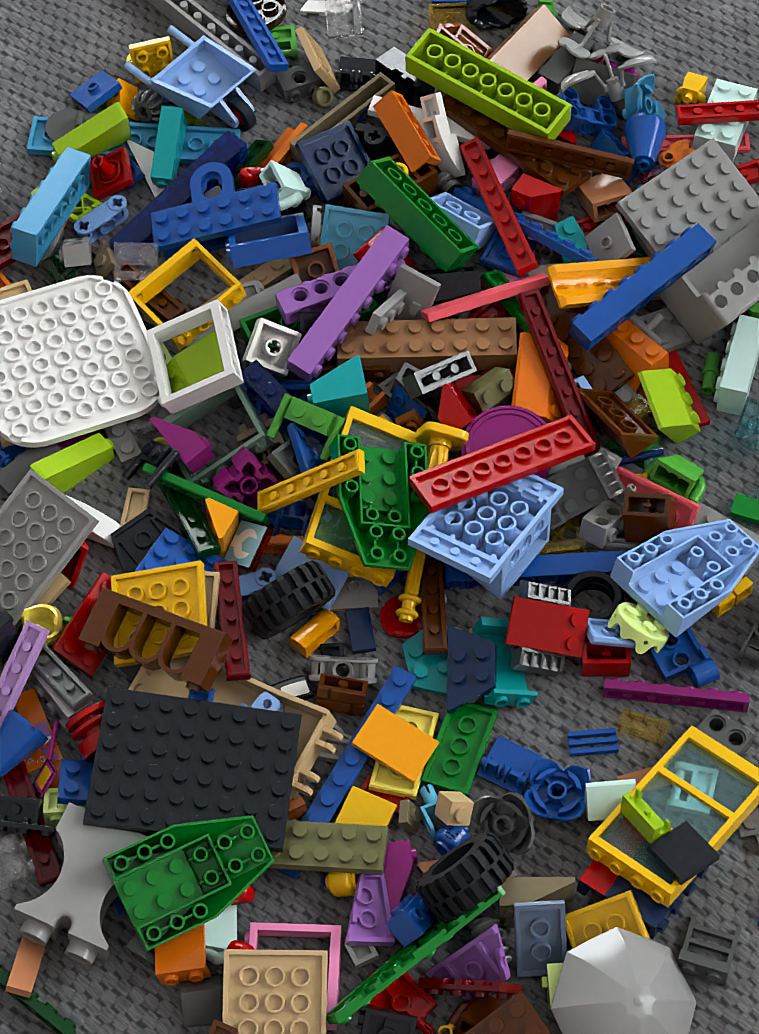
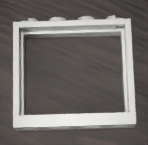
[146,299,244,414]

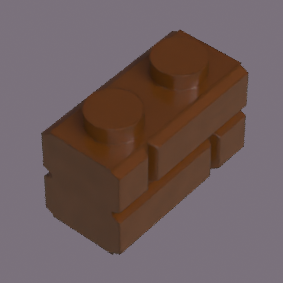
[315,673,368,716]

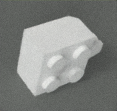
[242,318,302,377]

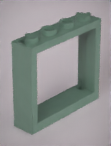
[162,384,274,489]

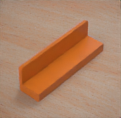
[373,90,441,172]
[257,122,308,185]

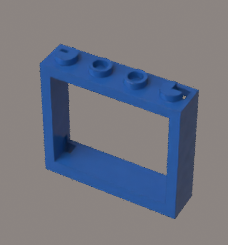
[224,212,312,268]

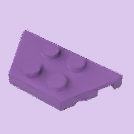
[425,923,511,1000]

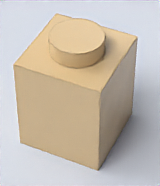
[434,791,474,826]

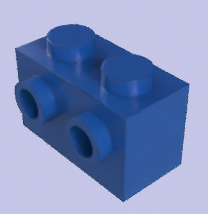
[385,894,436,948]

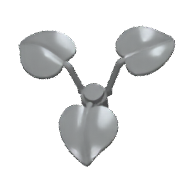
[558,4,645,59]
[561,43,657,102]

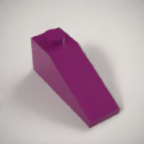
[150,417,215,473]
[384,840,418,917]

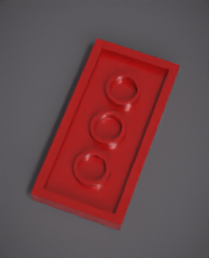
[51,572,112,677]

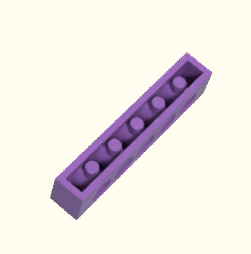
[275,258,406,326]

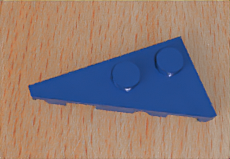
[287,422,338,499]

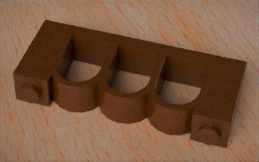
[78,588,233,693]

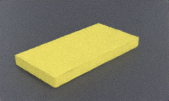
[369,705,439,800]

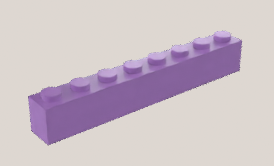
[286,225,410,383]

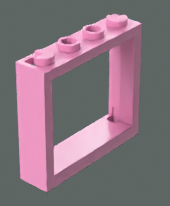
[245,922,342,1030]

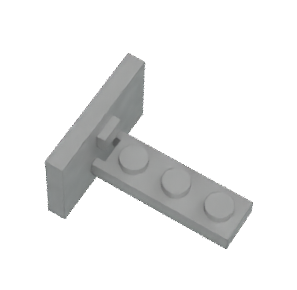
[365,264,441,335]

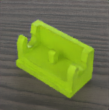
[620,788,671,844]

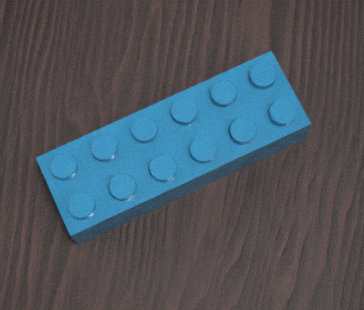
[10,147,91,267]

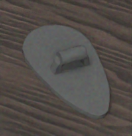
[45,109,97,141]

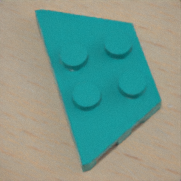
[402,630,448,695]

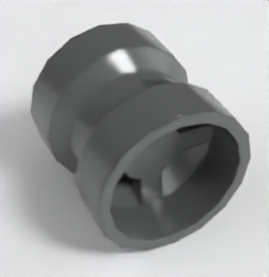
[438,171,463,198]

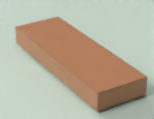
[5,936,46,998]

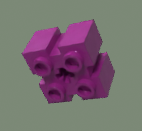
[212,446,280,509]

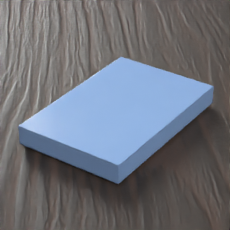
[274,535,350,611]

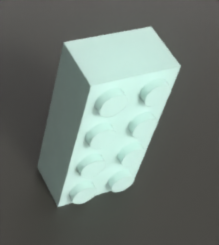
[692,79,757,162]
[713,315,759,416]

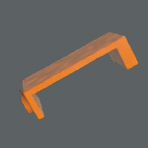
[155,924,211,986]

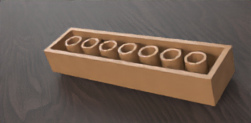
[337,317,517,372]

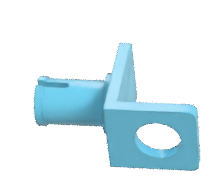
[419,784,438,841]

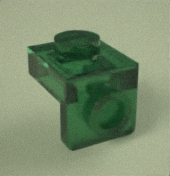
[42,254,81,283]

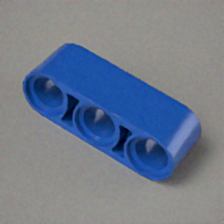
[590,128,640,185]

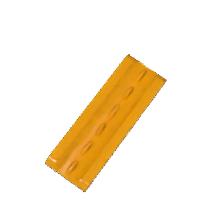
[546,257,663,309]

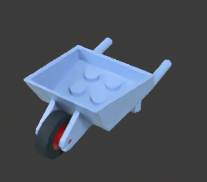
[124,25,256,132]

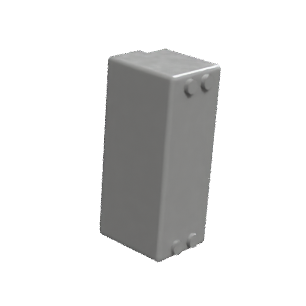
[659,218,759,344]

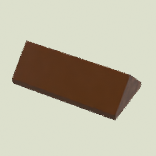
[578,388,659,459]

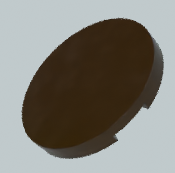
[226,0,287,35]

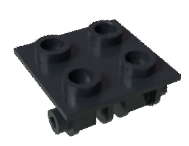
[335,56,377,91]

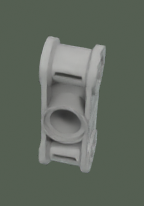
[308,655,378,684]

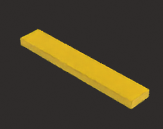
[257,449,365,514]

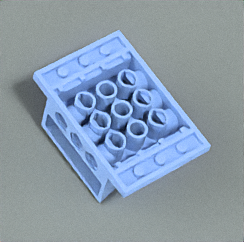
[408,474,564,600]

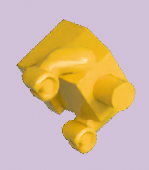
[673,72,708,104]

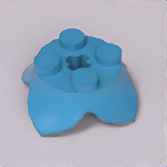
[622,74,667,121]

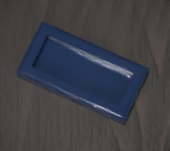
[345,607,376,655]

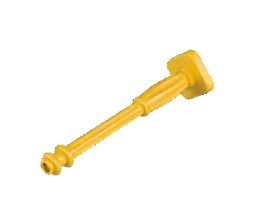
[396,421,469,623]

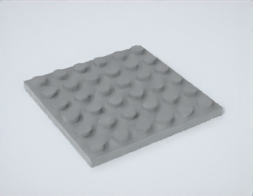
[615,138,759,282]

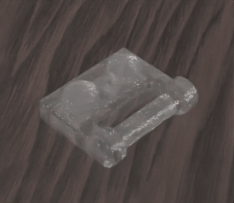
[325,0,365,39]
[114,242,158,282]

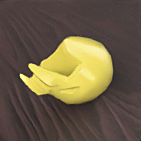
[21,604,65,646]

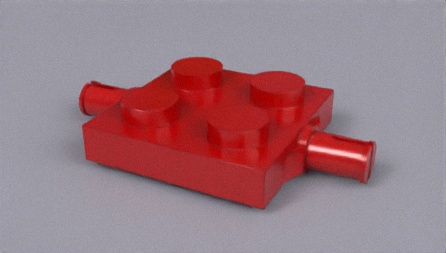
[367,970,437,1034]

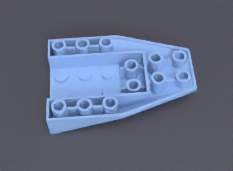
[610,519,759,637]

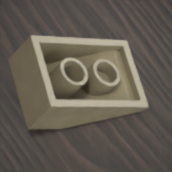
[498,877,575,928]

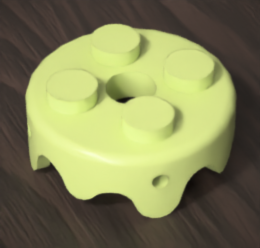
[607,602,669,654]

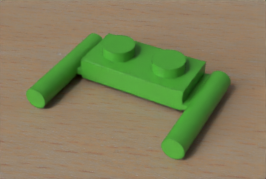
[266,393,346,461]

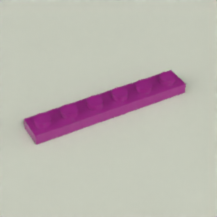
[603,678,750,712]

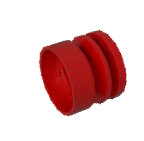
[65,701,105,763]

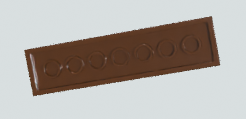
[442,94,591,198]

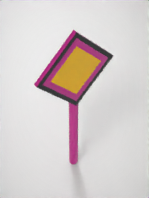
[33,721,59,797]

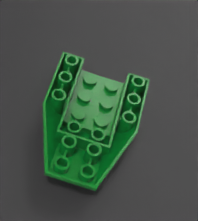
[329,434,429,571]
[102,815,274,953]

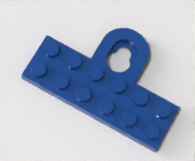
[151,162,282,252]

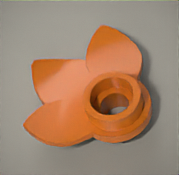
[658,140,695,170]

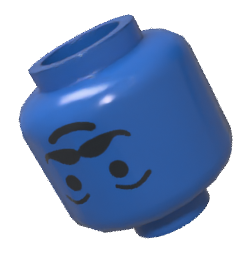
[434,824,470,856]

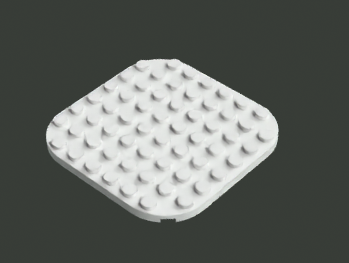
[0,275,159,448]

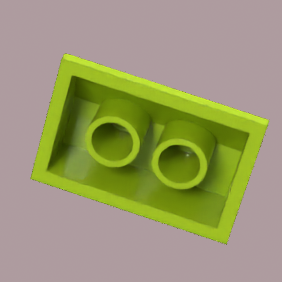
[637,368,701,443]

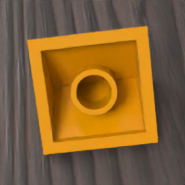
[205,498,239,558]

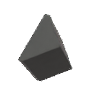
[181,974,223,1027]

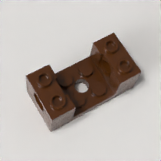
[342,152,438,213]

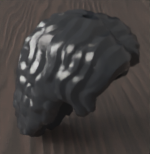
[465,0,528,30]

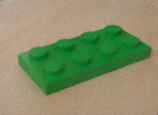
[421,702,498,797]

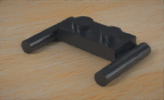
[122,440,181,489]

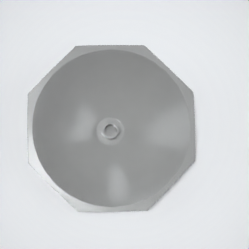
[551,927,696,1034]

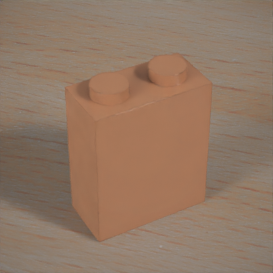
[576,174,632,223]

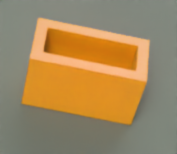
[287,609,340,658]

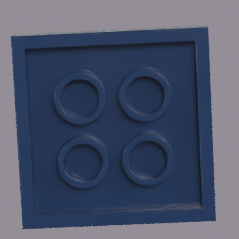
[295,120,371,203]

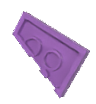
[345,873,395,946]

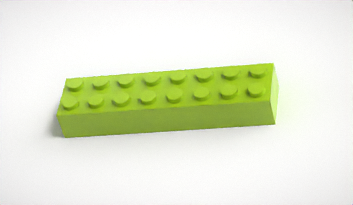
[405,28,572,140]

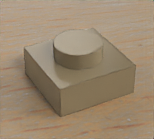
[398,799,421,832]

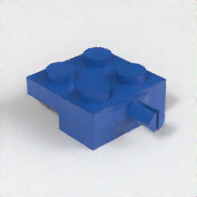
[57,755,94,806]

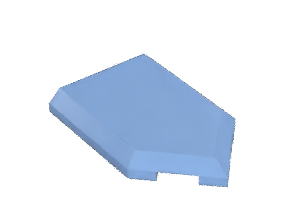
[586,618,645,648]

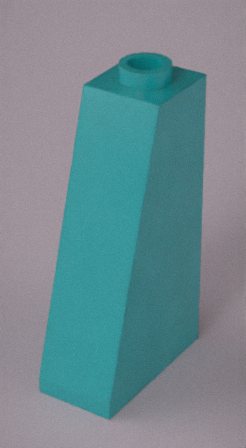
[150,106,188,188]

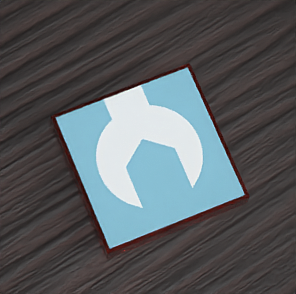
[224,519,274,572]

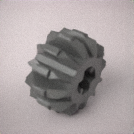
[131,89,166,124]

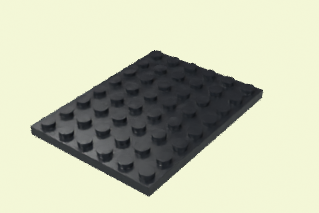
[83,687,302,853]

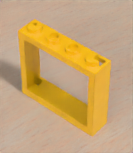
[129,238,247,351]

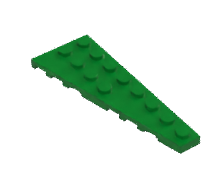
[326,885,506,1025]

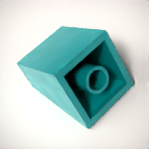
[307,355,371,418]

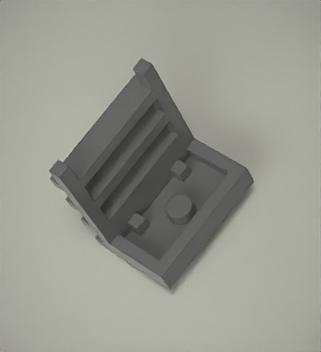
[677,913,742,985]

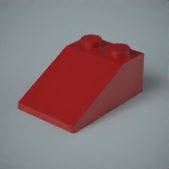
[505,596,590,658]

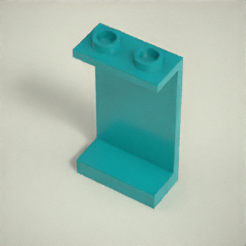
[472,617,538,708]

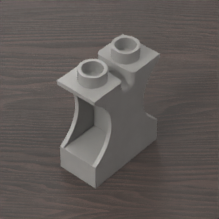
[14,802,147,966]

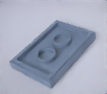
[513,900,567,977]

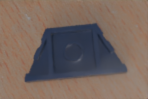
[447,626,497,714]

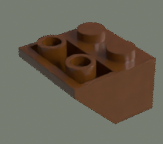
[622,492,677,543]

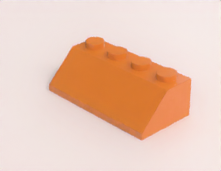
[607,319,669,393]
[511,332,569,424]

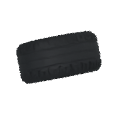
[564,570,624,620]

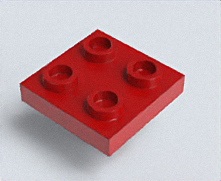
[90,146,134,201]

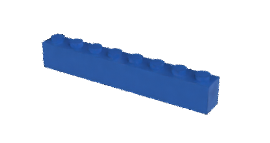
[569,223,717,351]

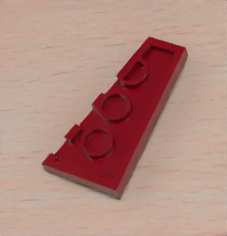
[418,977,522,1000]

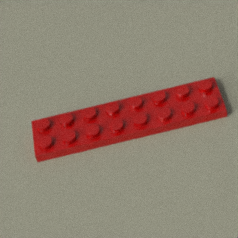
[409,414,596,513]

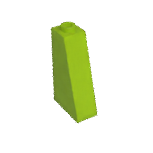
[51,101,132,163]
[30,433,115,493]

